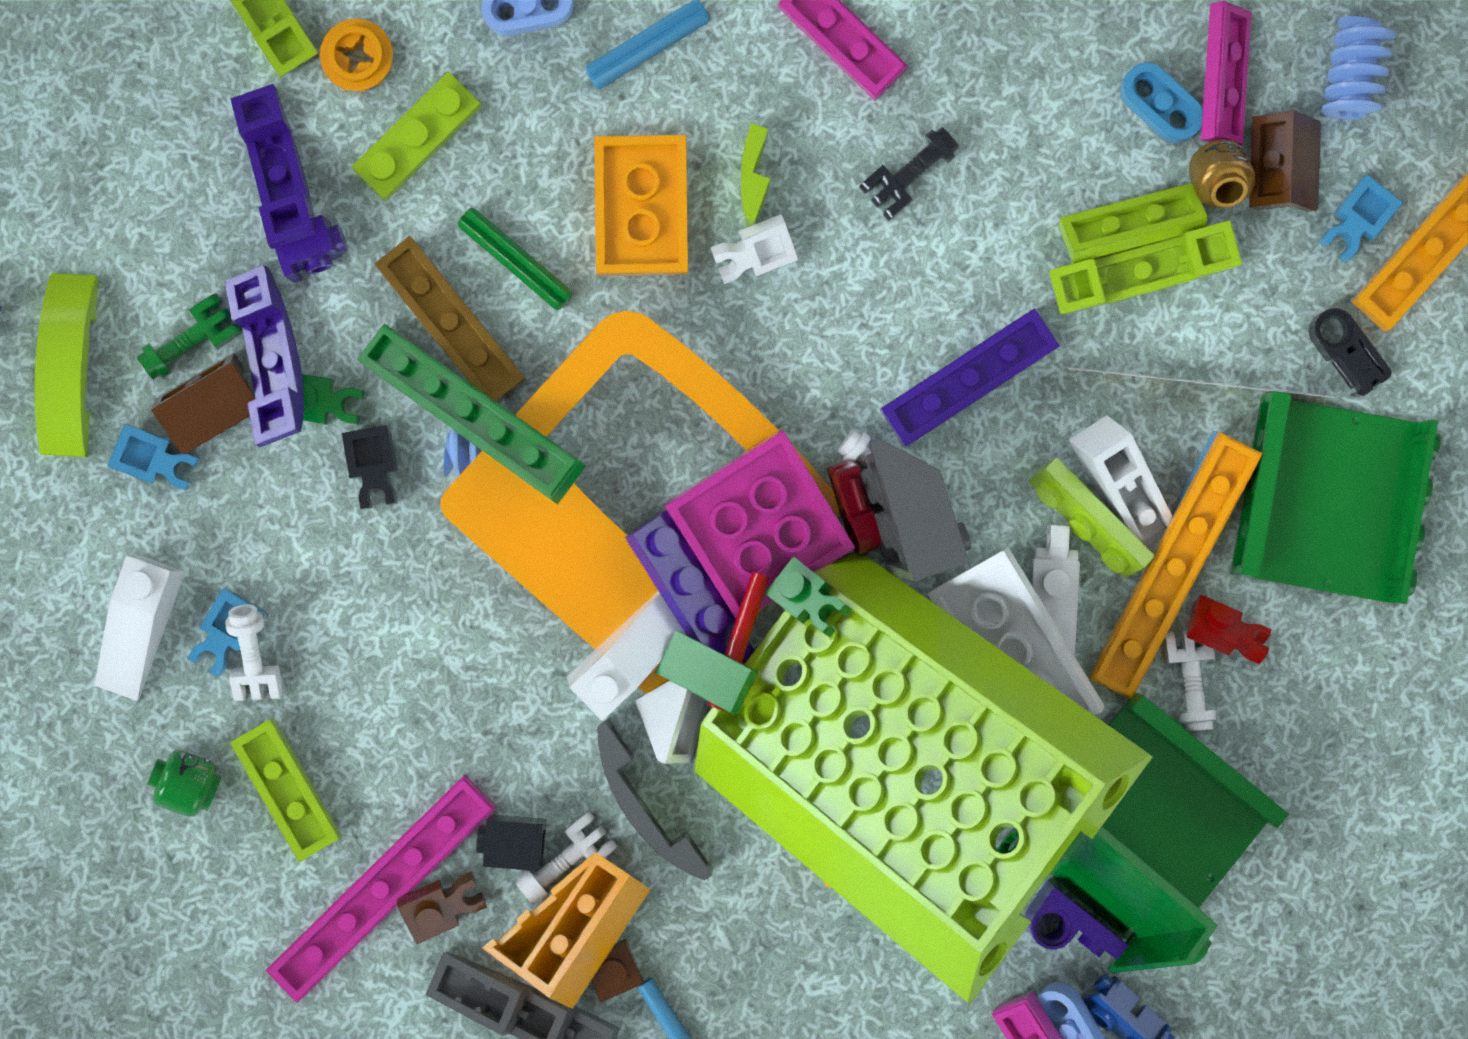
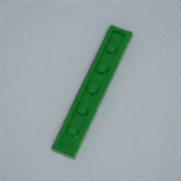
[357,323,586,505]

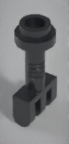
[859,127,959,221]

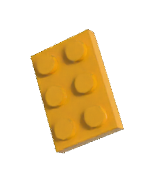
[594,135,688,276]

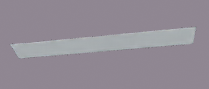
[1064,366,1335,398]

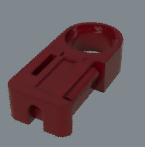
[827,459,881,555]

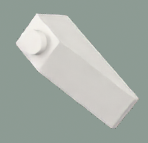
[1069,415,1173,553]
[94,556,185,701]
[566,591,685,721]

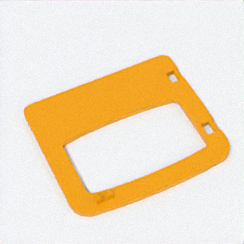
[440,311,839,694]

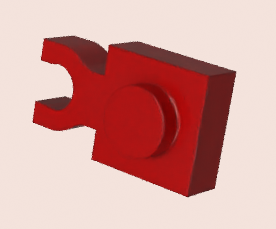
[1187,594,1272,665]

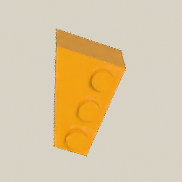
[482,852,651,1009]

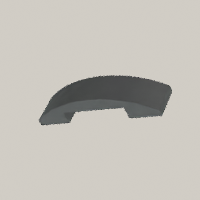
[597,718,713,881]

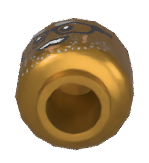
[1189,139,1255,209]

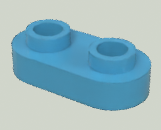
[1120,63,1203,143]

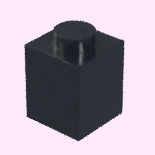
[476,814,547,871]

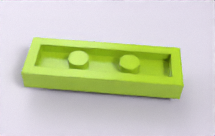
[351,71,482,202]
[1059,183,1208,263]
[1028,457,1155,578]
[229,718,343,862]

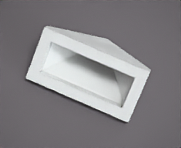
[635,681,709,764]

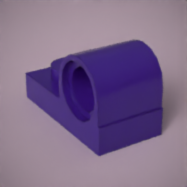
[1025,880,1128,960]

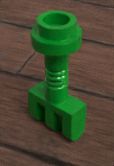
[137,293,243,380]

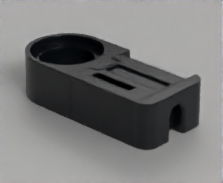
[1309,308,1392,397]

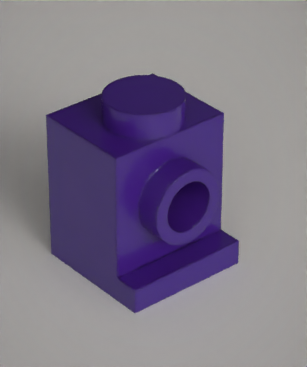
[275,215,348,283]

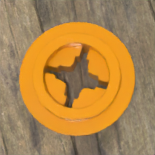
[320,19,394,93]

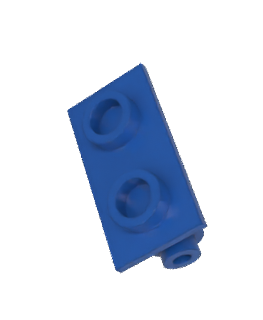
[1081,973,1175,1039]

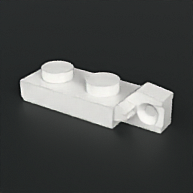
[1030,525,1080,653]

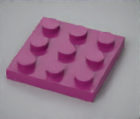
[663,430,855,619]

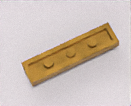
[374,235,527,403]

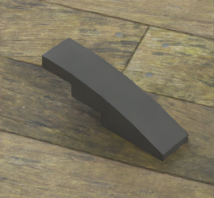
[425,952,620,1039]

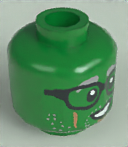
[147,749,222,817]

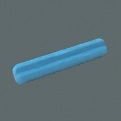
[585,0,709,89]

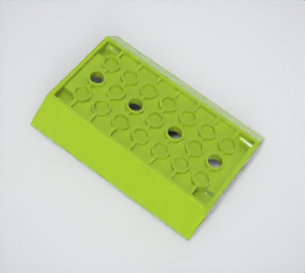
[694,552,1152,1004]

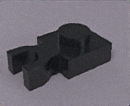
[341,425,398,510]

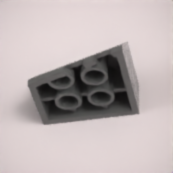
[861,439,971,582]

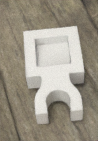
[710,214,798,284]

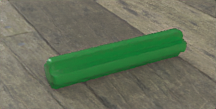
[457,207,572,310]

